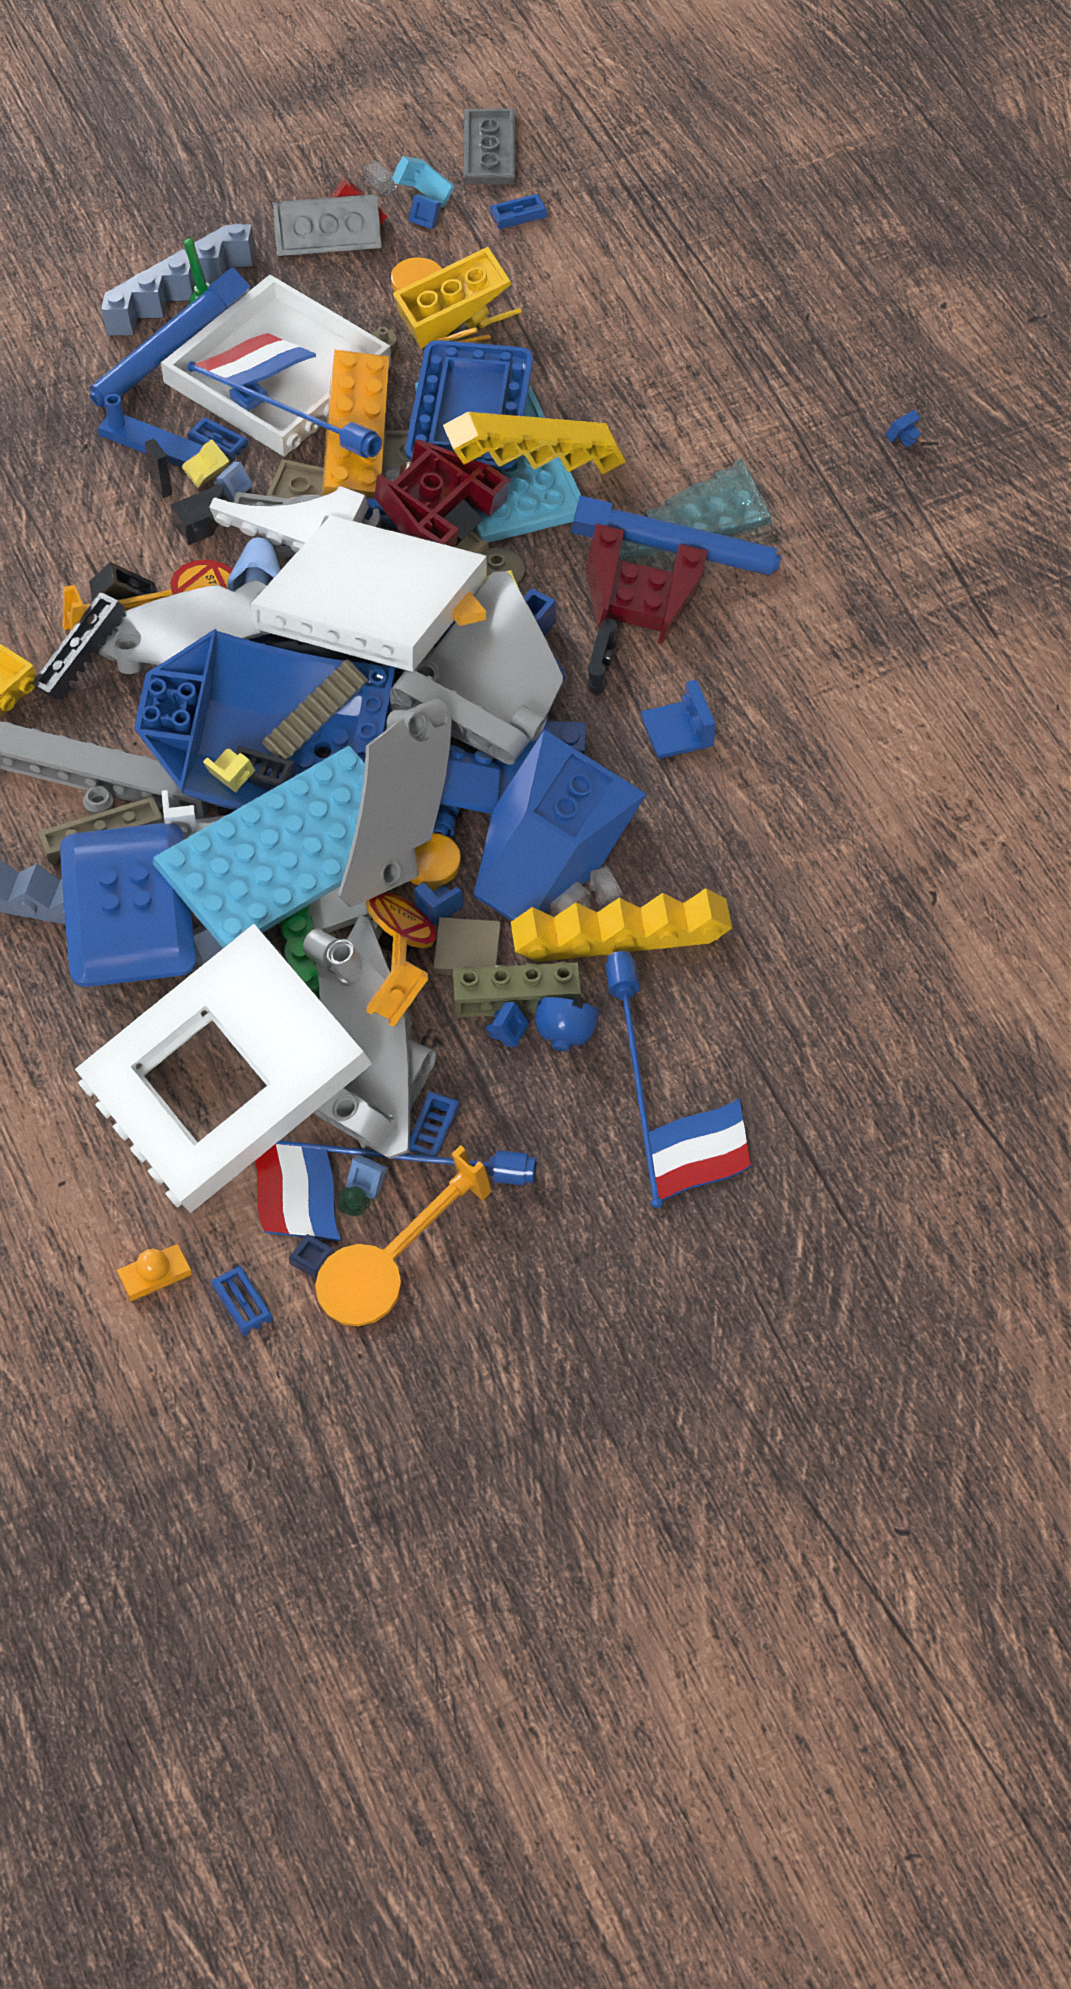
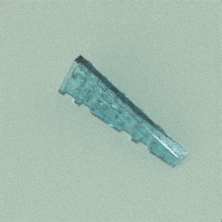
[618,458,771,560]

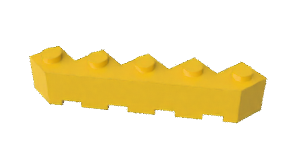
[443,412,626,475]
[511,888,732,962]

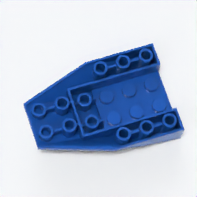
[473,730,646,921]

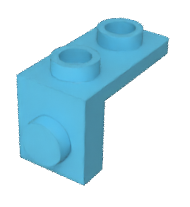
[392,156,454,208]

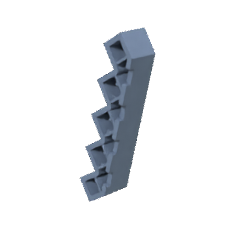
[101,224,256,335]
[0,860,65,924]

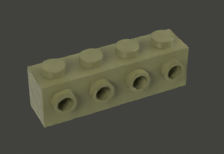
[453,962,581,1018]

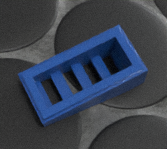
[409,1091,460,1157]

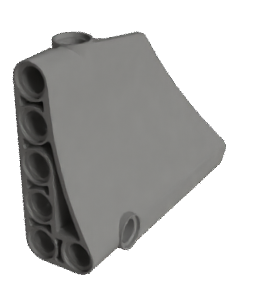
[390,571,563,765]

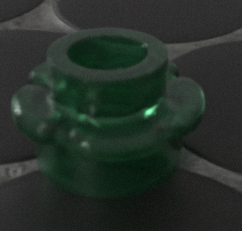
[339,1186,370,1217]

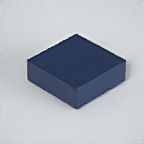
[289,1234,335,1279]

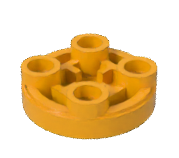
[391,257,442,292]
[410,833,461,891]

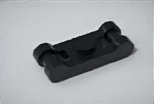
[588,619,617,694]

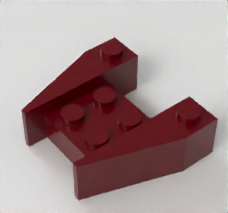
[374,439,511,548]
[586,523,707,645]

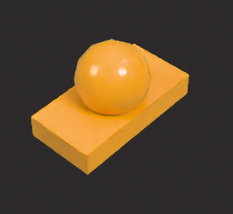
[117,1244,192,1301]

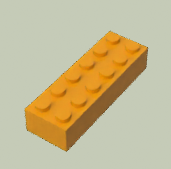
[322,349,389,498]

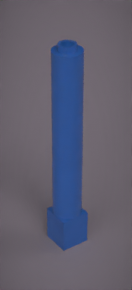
[89,266,251,408]
[571,495,781,576]

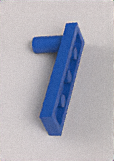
[98,394,203,468]

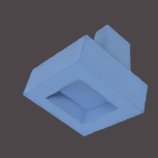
[213,462,254,501]
[346,1154,389,1199]

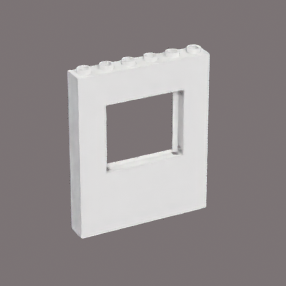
[75,924,372,1213]

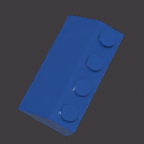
[440,745,500,814]

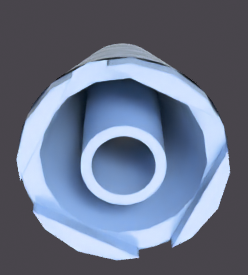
[227,537,281,592]

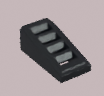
[235,746,297,791]

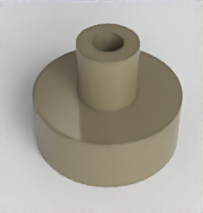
[371,327,397,354]

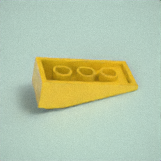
[393,247,511,349]

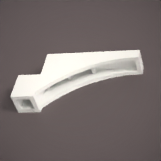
[209,486,369,553]

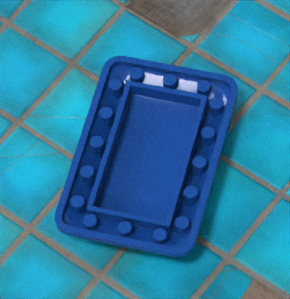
[405,340,533,470]
[60,823,196,987]

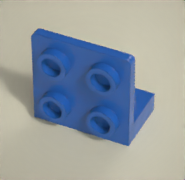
[640,680,715,759]

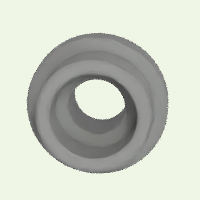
[83,786,114,814]

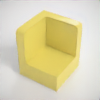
[182,440,229,488]
[203,749,255,793]

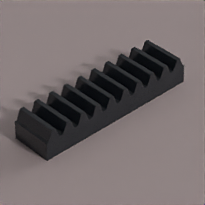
[31,592,127,700]

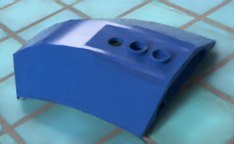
[134,628,395,810]

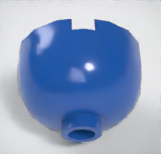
[535,997,600,1051]

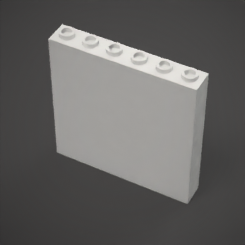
[161,275,392,457]
[251,515,487,672]

